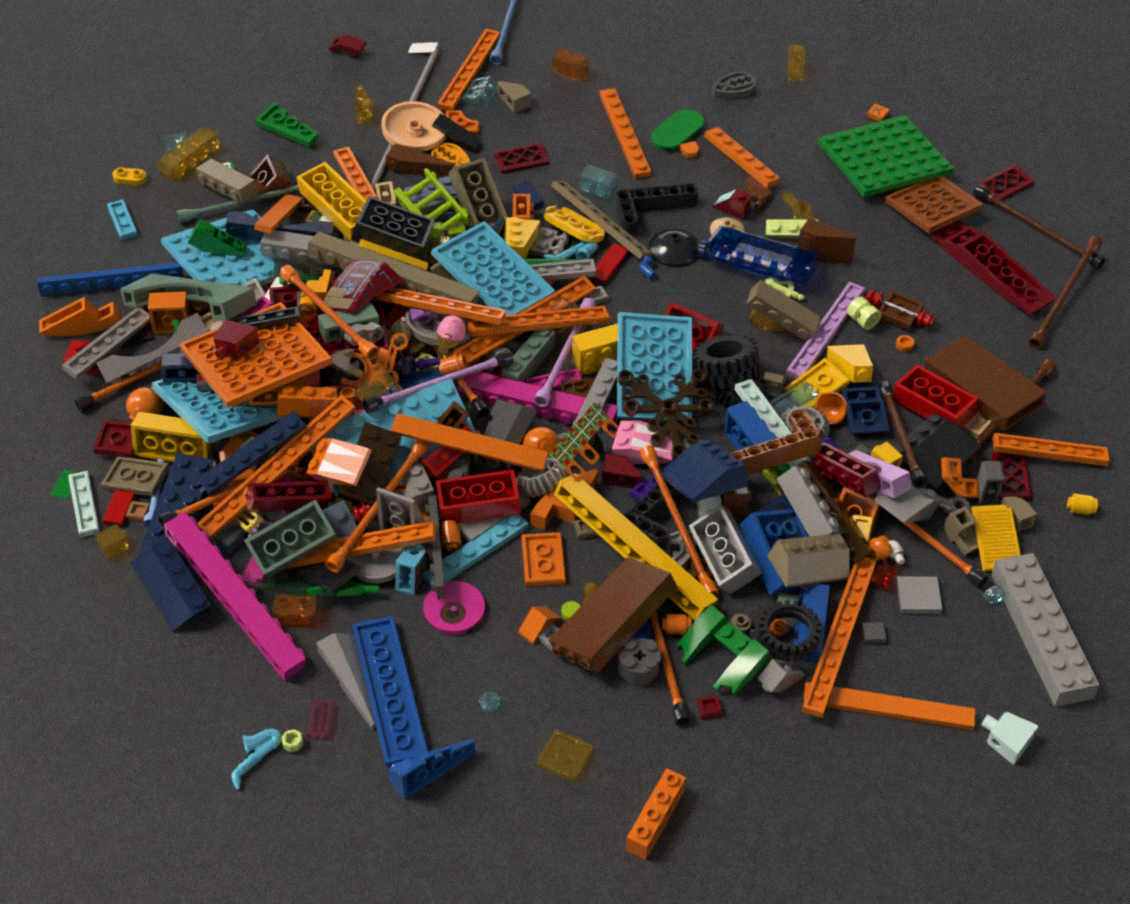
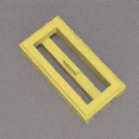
[233,508,265,535]

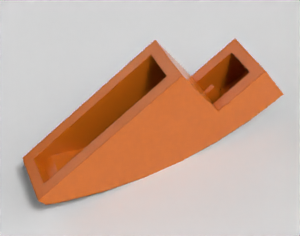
[39,297,122,336]
[530,469,598,530]

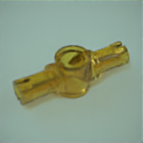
[781,191,815,220]

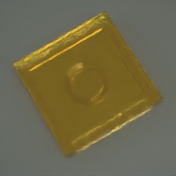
[536,730,594,783]

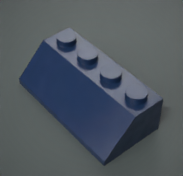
[130,537,211,632]

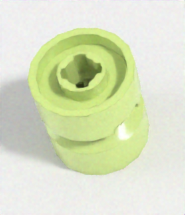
[847,297,881,330]

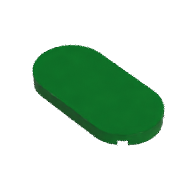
[651,109,704,151]

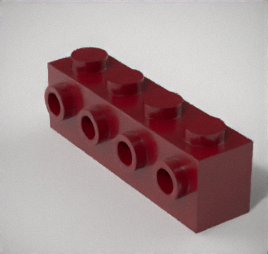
[811,442,881,497]
[245,481,331,513]

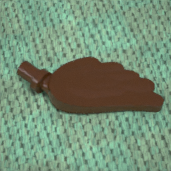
[744,174,771,210]

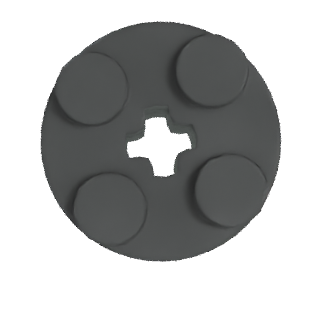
[618,638,661,687]

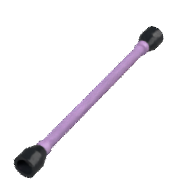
[362,350,513,414]

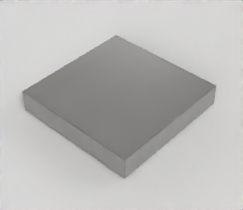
[896,576,942,614]

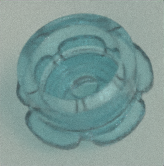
[479,691,500,712]

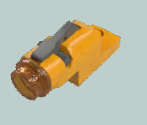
[297,269,332,321]

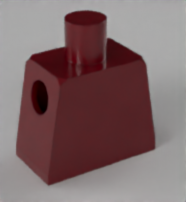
[214,320,260,360]

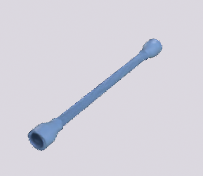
[489,0,517,65]

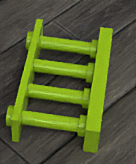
[393,168,470,246]

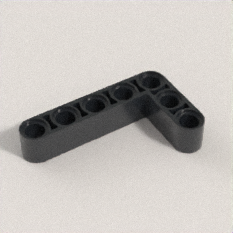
[616,183,699,236]
[623,480,683,552]

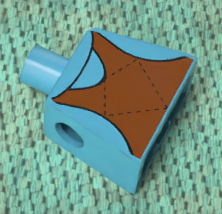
[395,545,427,595]

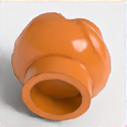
[867,535,892,561]

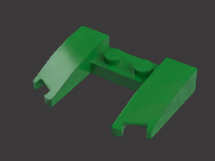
[677,605,772,695]

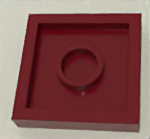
[93,420,134,458]

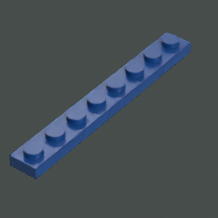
[37,263,184,296]

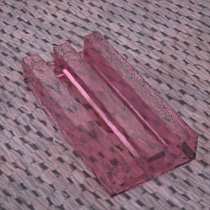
[307,699,335,740]

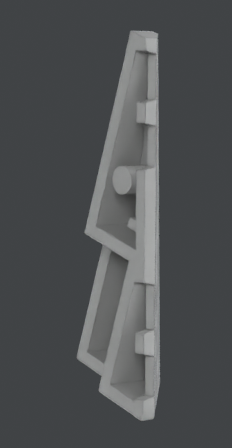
[316,633,376,730]

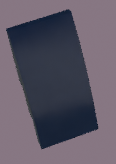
[839,375,889,435]

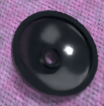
[648,228,699,267]

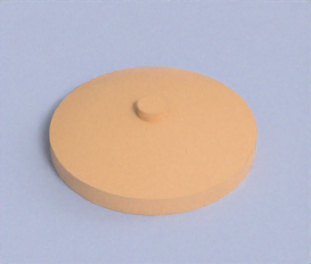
[381,101,446,152]

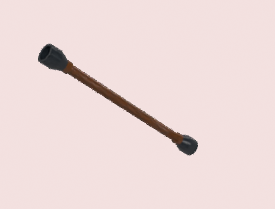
[973,184,1105,270]
[877,381,928,489]

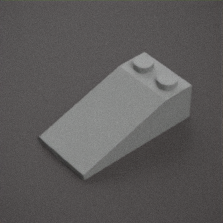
[376,488,425,549]

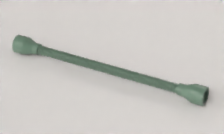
[177,185,300,224]

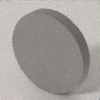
[347,547,404,583]

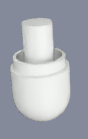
[888,540,905,565]

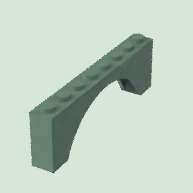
[120,274,257,321]

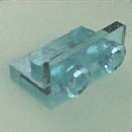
[462,76,497,108]

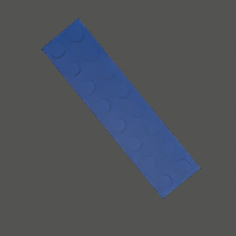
[352,616,428,768]

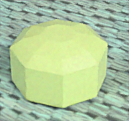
[281,729,303,752]

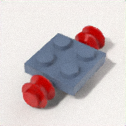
[322,500,371,538]

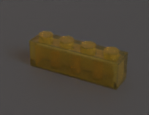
[157,126,220,182]

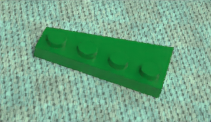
[255,102,319,147]

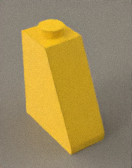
[827,344,873,383]

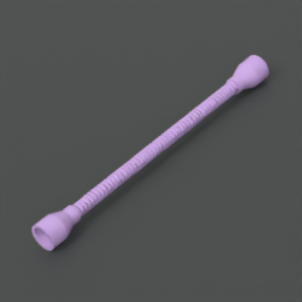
[534,298,596,407]

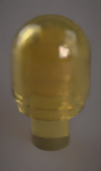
[582,581,599,604]

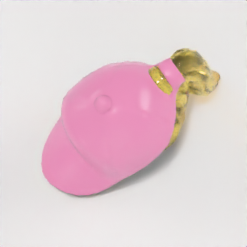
[436,315,466,361]

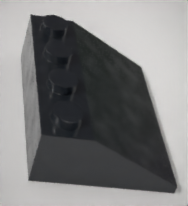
[351,196,435,260]
[894,413,982,491]

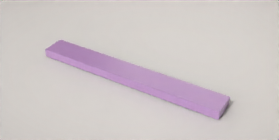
[786,282,865,379]

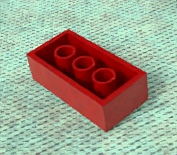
[893,364,979,428]
[436,470,521,523]

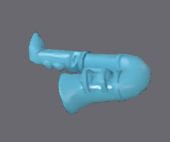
[543,241,598,260]
[231,728,282,790]

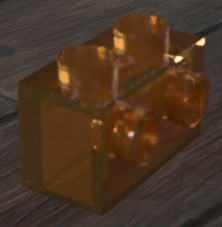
[552,48,588,81]
[272,593,318,628]

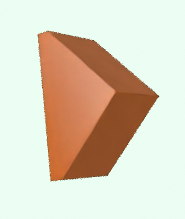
[518,606,562,645]

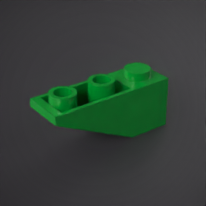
[187,219,248,257]

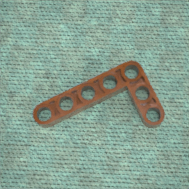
[730,409,822,475]

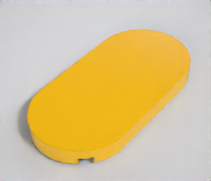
[544,206,605,243]

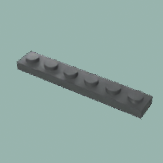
[425,495,446,600]

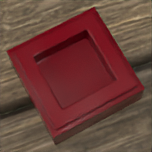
[696,695,723,720]

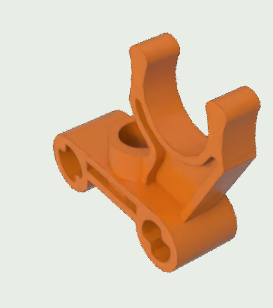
[341,333,408,388]

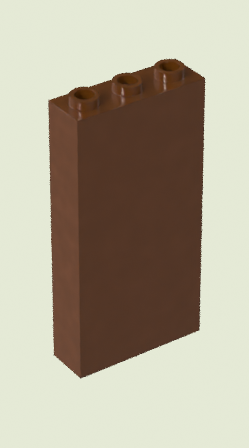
[924,335,1046,432]
[548,557,677,673]

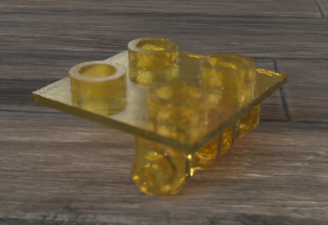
[355,80,373,124]

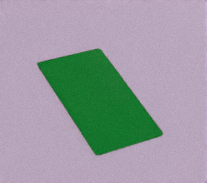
[49,470,76,499]

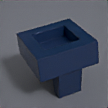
[394,356,416,377]

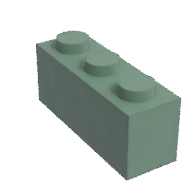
[318,303,379,343]

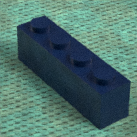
[162,353,200,382]

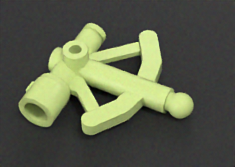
[765,269,804,301]

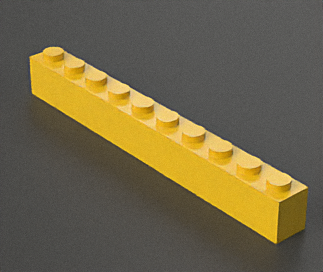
[554,473,718,621]

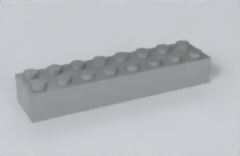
[991,553,1099,707]

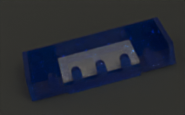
[705,225,819,285]

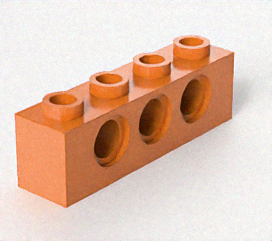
[626,768,686,860]

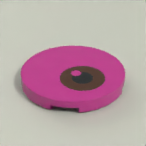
[423,581,485,635]

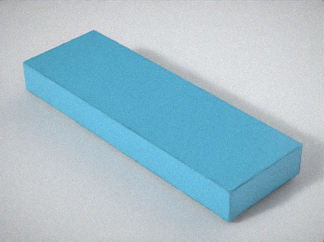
[107,199,138,241]

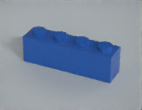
[793,584,830,663]

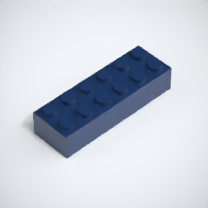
[137,453,216,563]

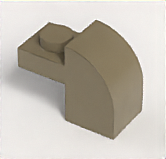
[1001,496,1037,533]
[945,506,979,556]

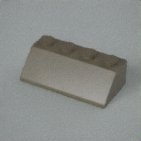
[767,533,849,587]

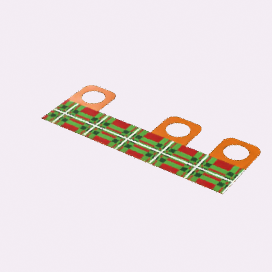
[549,402,619,481]

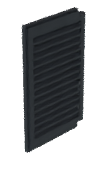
[290,560,361,592]

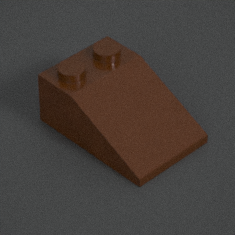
[796,218,857,264]

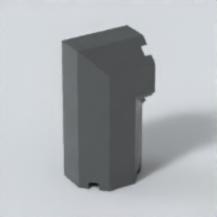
[474,399,537,474]

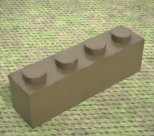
[196,159,258,204]
[746,280,820,341]

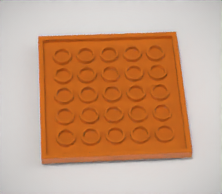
[179,302,333,408]

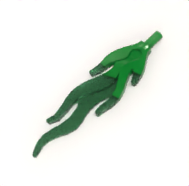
[245,578,379,596]

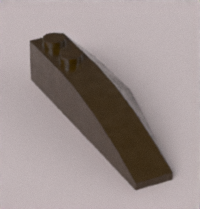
[775,460,872,564]

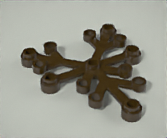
[618,369,714,460]

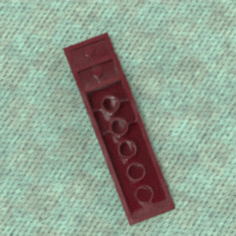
[931,221,1057,315]

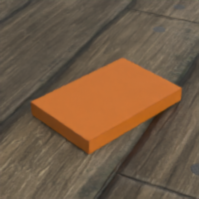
[521,532,566,587]

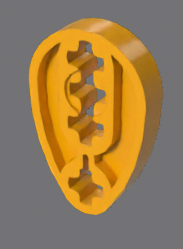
[431,143,470,166]

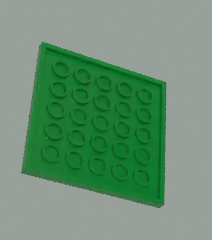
[817,115,954,197]

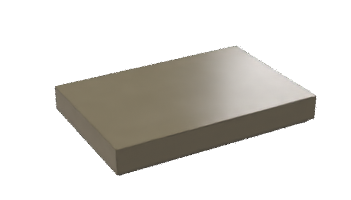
[101,456,170,497]

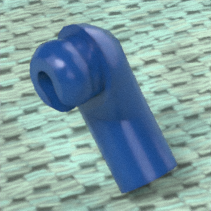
[640,255,656,280]

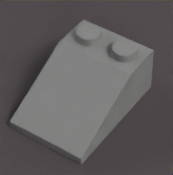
[874,482,941,523]

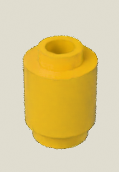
[1067,493,1098,515]

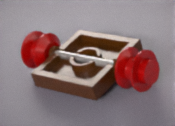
[866,289,936,330]

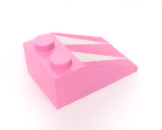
[612,420,681,464]

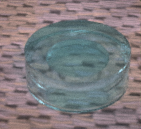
[983,585,1005,604]

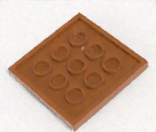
[885,176,983,233]

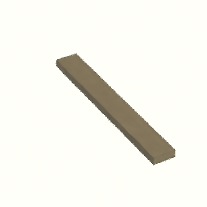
[551,181,653,259]

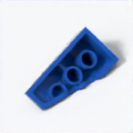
[388,739,475,800]

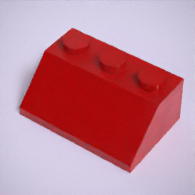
[665,302,724,352]

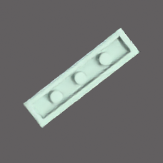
[68,471,100,538]

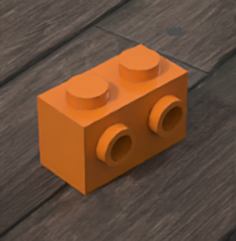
[513,194,534,220]

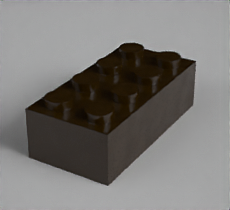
[337,422,402,507]

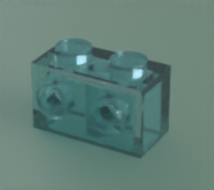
[578,164,618,199]

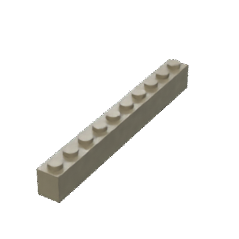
[308,231,480,304]

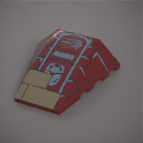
[323,260,405,313]

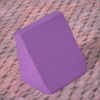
[410,308,437,323]

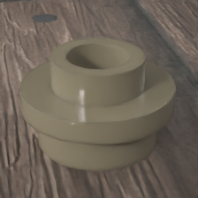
[731,614,751,633]

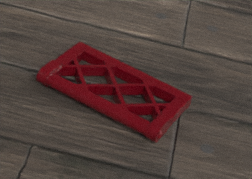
[493,142,549,174]
[977,164,1034,200]
[991,453,1032,501]

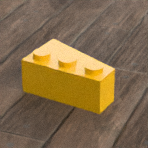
[504,217,540,259]

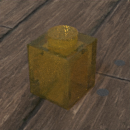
[95,524,129,560]

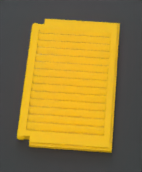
[971,505,1021,571]

